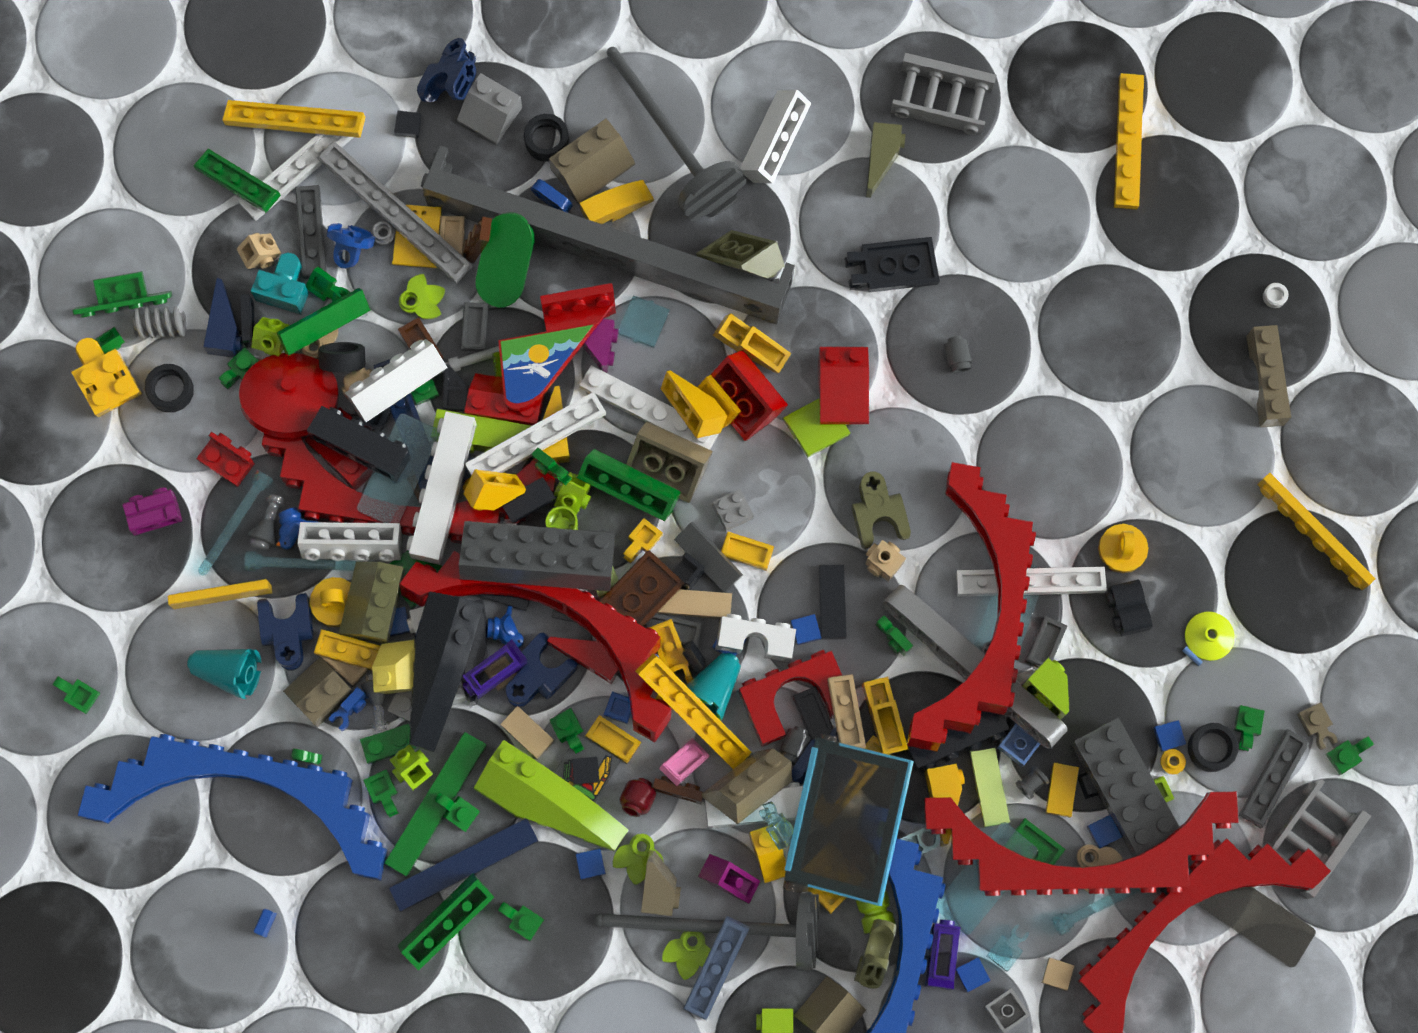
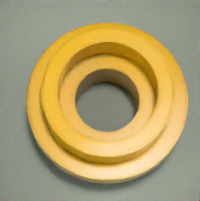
[1160,749,1186,775]

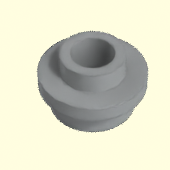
[371,221,395,245]

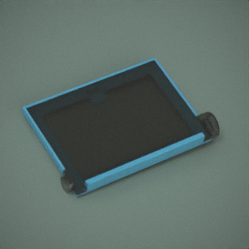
[782,733,914,906]

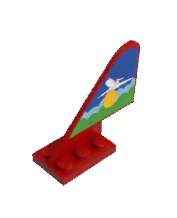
[498,283,616,411]

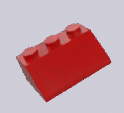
[710,350,788,441]
[464,373,546,426]

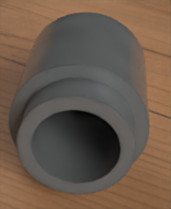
[944,336,972,373]
[779,726,811,765]

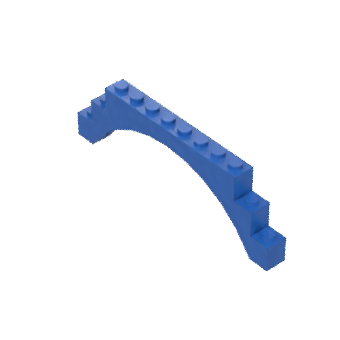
[78,734,388,880]
[857,803,945,1033]

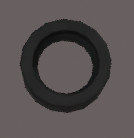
[524,113,569,162]
[318,342,366,373]
[144,364,194,412]
[1188,723,1238,772]

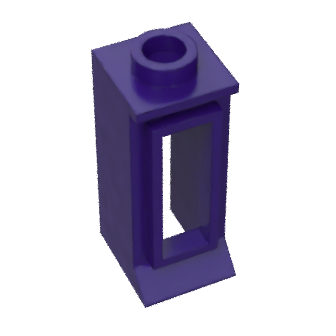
[462,639,527,699]
[925,919,961,990]

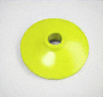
[1185,612,1235,661]

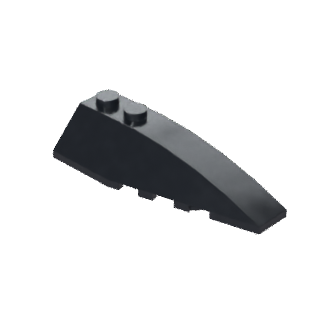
[409,592,483,752]

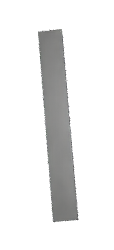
[317,141,473,284]

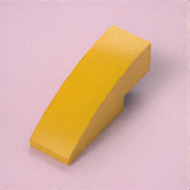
[580,180,654,224]
[713,313,792,374]
[862,677,908,754]

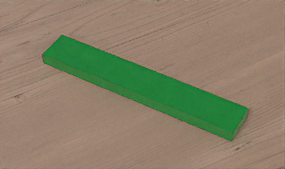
[385,732,487,877]

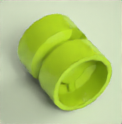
[546,506,578,530]
[856,891,896,934]

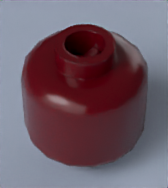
[619,778,656,817]

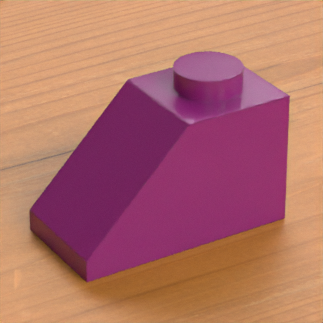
[698,854,760,904]

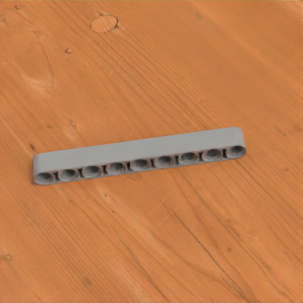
[882,585,1067,749]

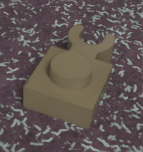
[1297,702,1338,750]

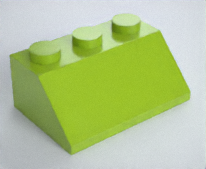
[1022,658,1069,720]

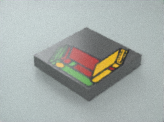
[554,735,621,803]

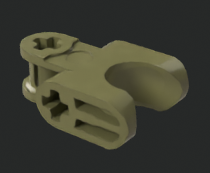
[852,471,911,549]
[854,919,897,989]

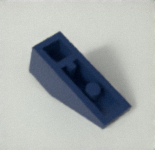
[203,278,243,358]

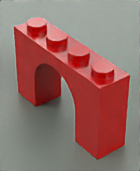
[739,650,843,747]

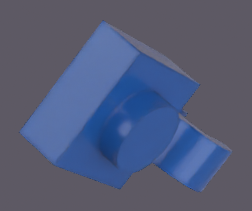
[329,687,368,731]

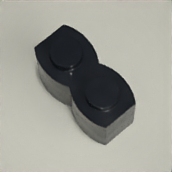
[1105,579,1153,637]

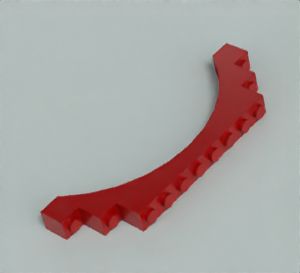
[262,433,559,544]
[907,462,1036,751]
[399,551,672,743]
[924,791,1239,896]
[1078,838,1331,1033]

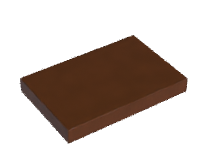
[599,550,685,627]

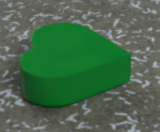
[291,748,323,765]

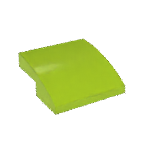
[783,398,850,458]

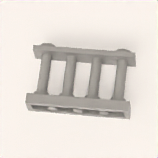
[890,53,997,135]
[1265,779,1371,899]

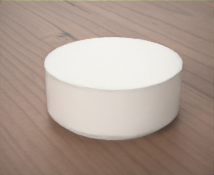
[1263,283,1288,308]

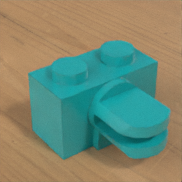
[251,253,309,315]

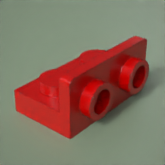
[196,432,255,487]

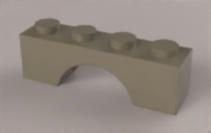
[1246,325,1291,428]

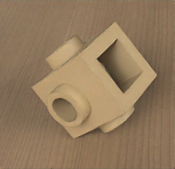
[237,233,281,269]
[865,540,906,582]

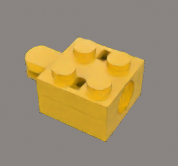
[71,338,142,417]

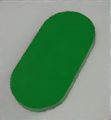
[475,212,534,308]

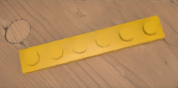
[1114,73,1144,210]
[222,100,366,138]
[1257,473,1376,590]
[635,653,752,769]

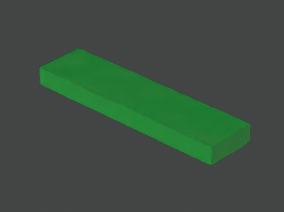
[193,148,281,213]
[277,288,371,355]

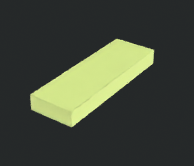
[970,748,1010,827]

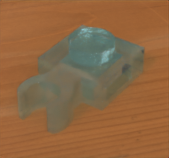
[759,801,793,850]
[986,925,1029,972]

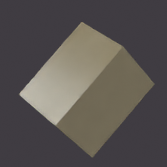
[794,976,866,1033]

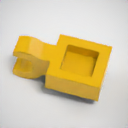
[623,518,663,564]

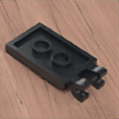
[844,237,940,292]

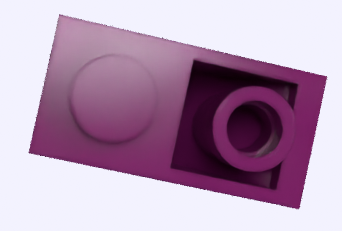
[583,319,619,373]

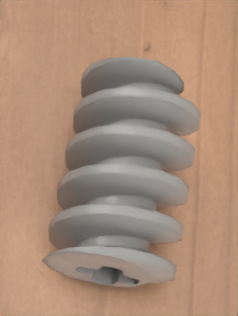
[133,306,186,338]

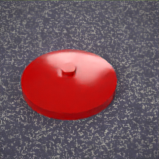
[239,353,339,438]

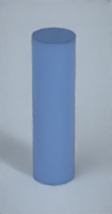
[1182,646,1203,666]

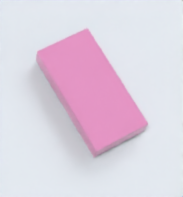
[659,738,710,786]

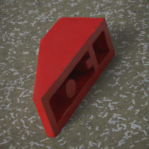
[547,637,619,684]

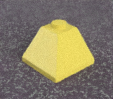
[372,640,415,694]

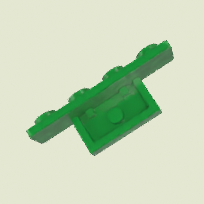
[72,271,172,318]

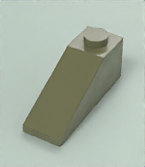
[866,122,906,198]

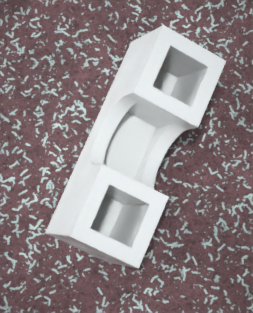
[715,614,796,662]

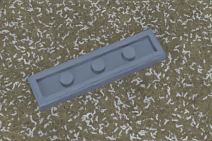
[683,916,750,1020]

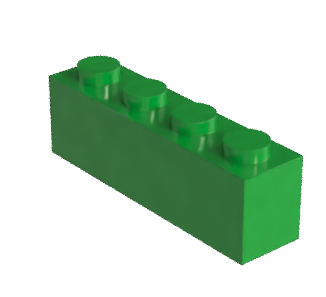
[577,449,681,521]
[397,873,494,971]

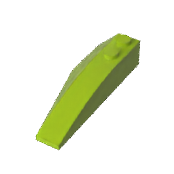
[474,740,629,852]

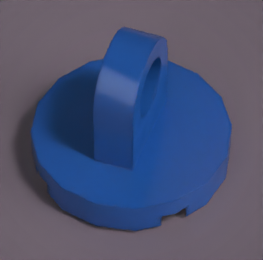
[326,223,375,269]

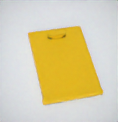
[392,205,442,268]

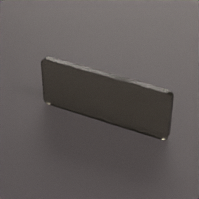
[1199,887,1316,967]

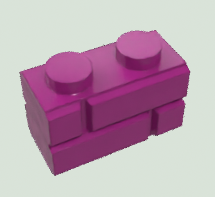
[123,488,182,536]

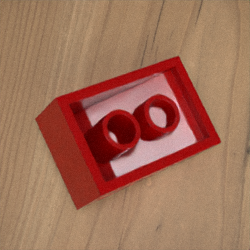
[818,347,869,424]
[304,407,375,490]

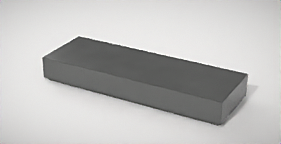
[674,522,743,593]

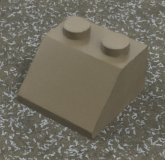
[283,657,353,727]
[641,850,681,916]

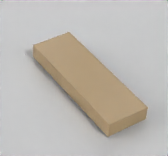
[657,589,732,619]
[827,674,866,749]

